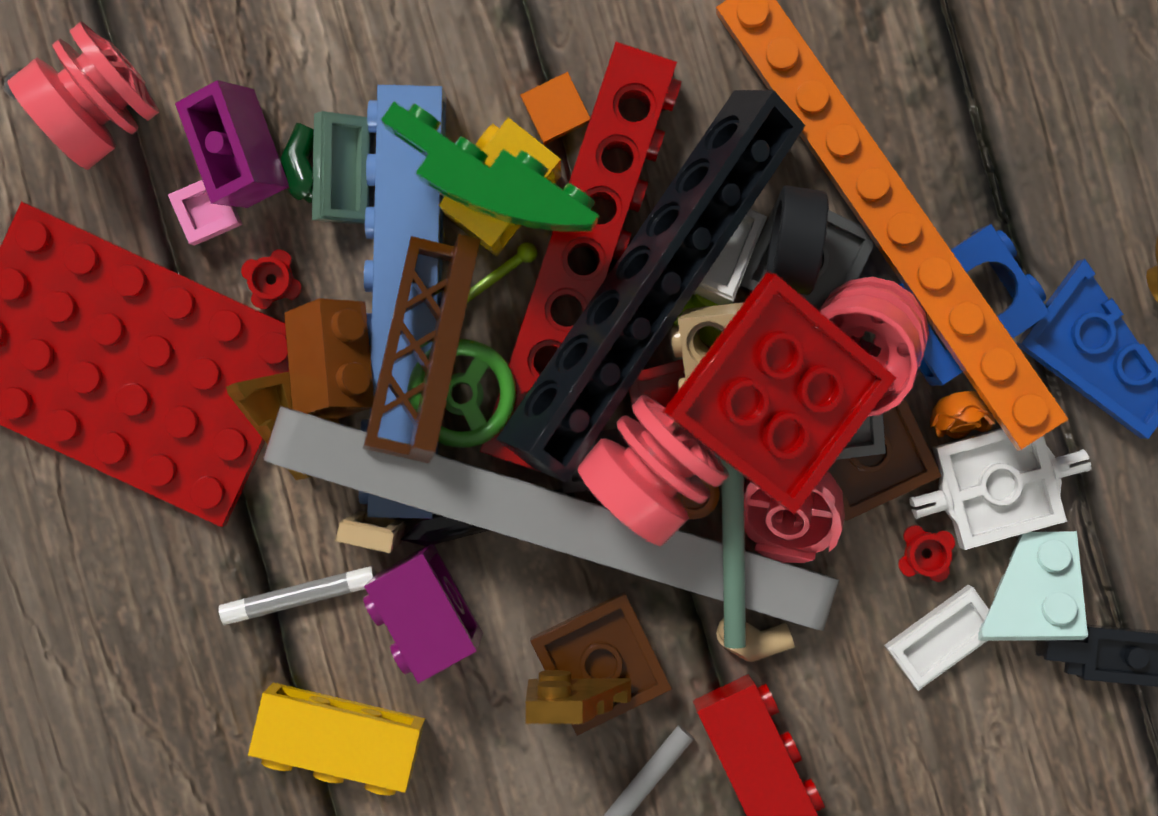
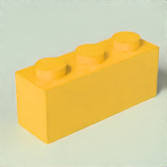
[248,682,425,796]

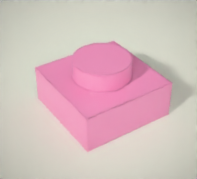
[168,180,242,246]

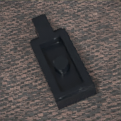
[1036,624,1158,687]

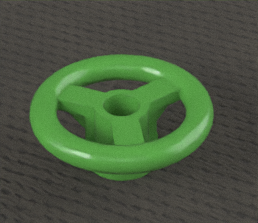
[407,339,516,448]

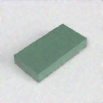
[312,111,370,225]

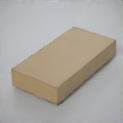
[335,511,407,553]

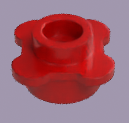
[241,249,302,309]
[898,525,955,582]

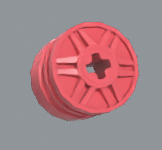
[7,21,159,170]
[818,277,929,416]
[577,395,729,546]

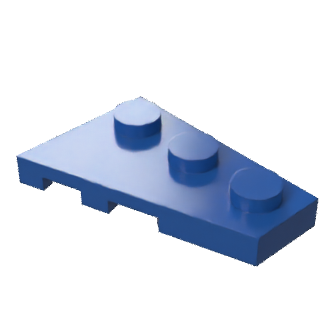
[1016,259,1158,439]

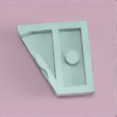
[978,531,1088,641]

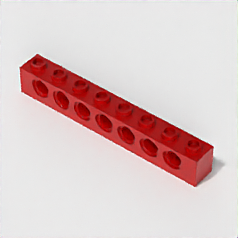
[480,42,682,472]

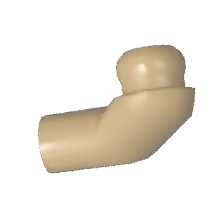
[716,618,795,662]

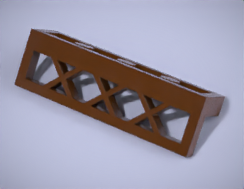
[363,234,481,463]

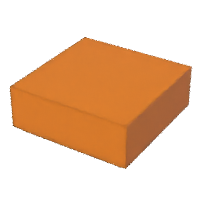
[520,72,590,145]

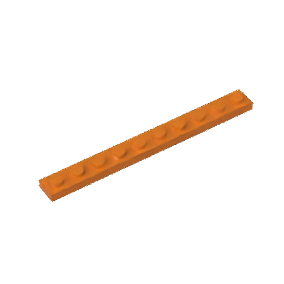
[716,0,1068,451]

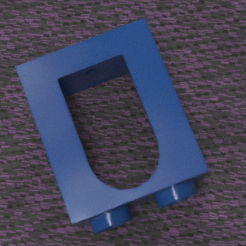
[899,224,1050,386]

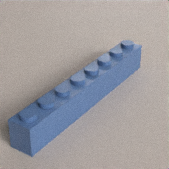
[359,85,447,519]

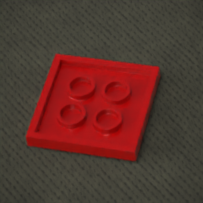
[663,272,897,514]

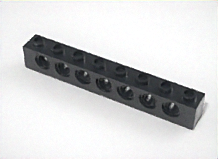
[497,90,806,483]

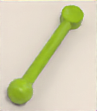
[467,242,538,303]

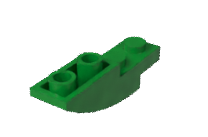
[381,101,599,231]

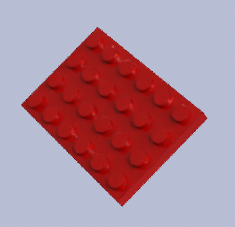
[0,201,289,527]

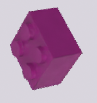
[363,545,483,684]

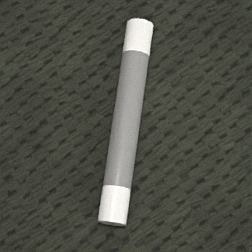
[219,566,376,625]

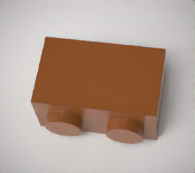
[284,298,374,418]

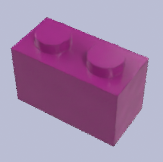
[175,80,289,208]

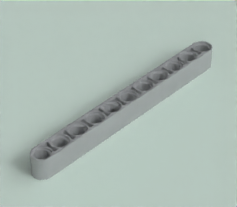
[263,406,839,631]

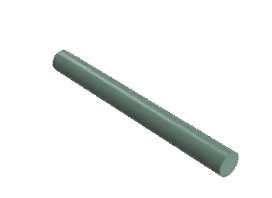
[721,459,746,649]

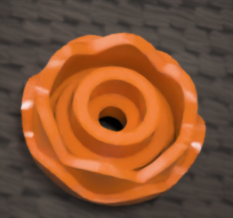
[930,391,996,439]

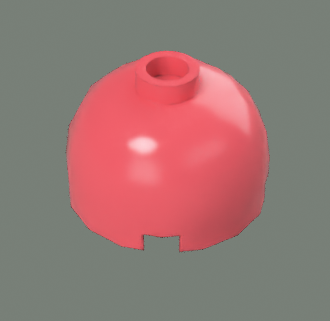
[744,470,845,563]

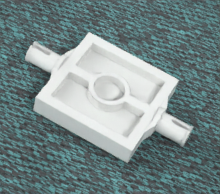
[909,428,1091,550]

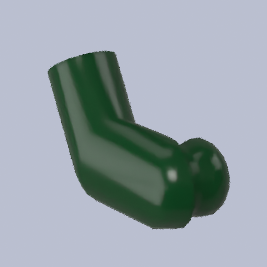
[280,122,314,203]

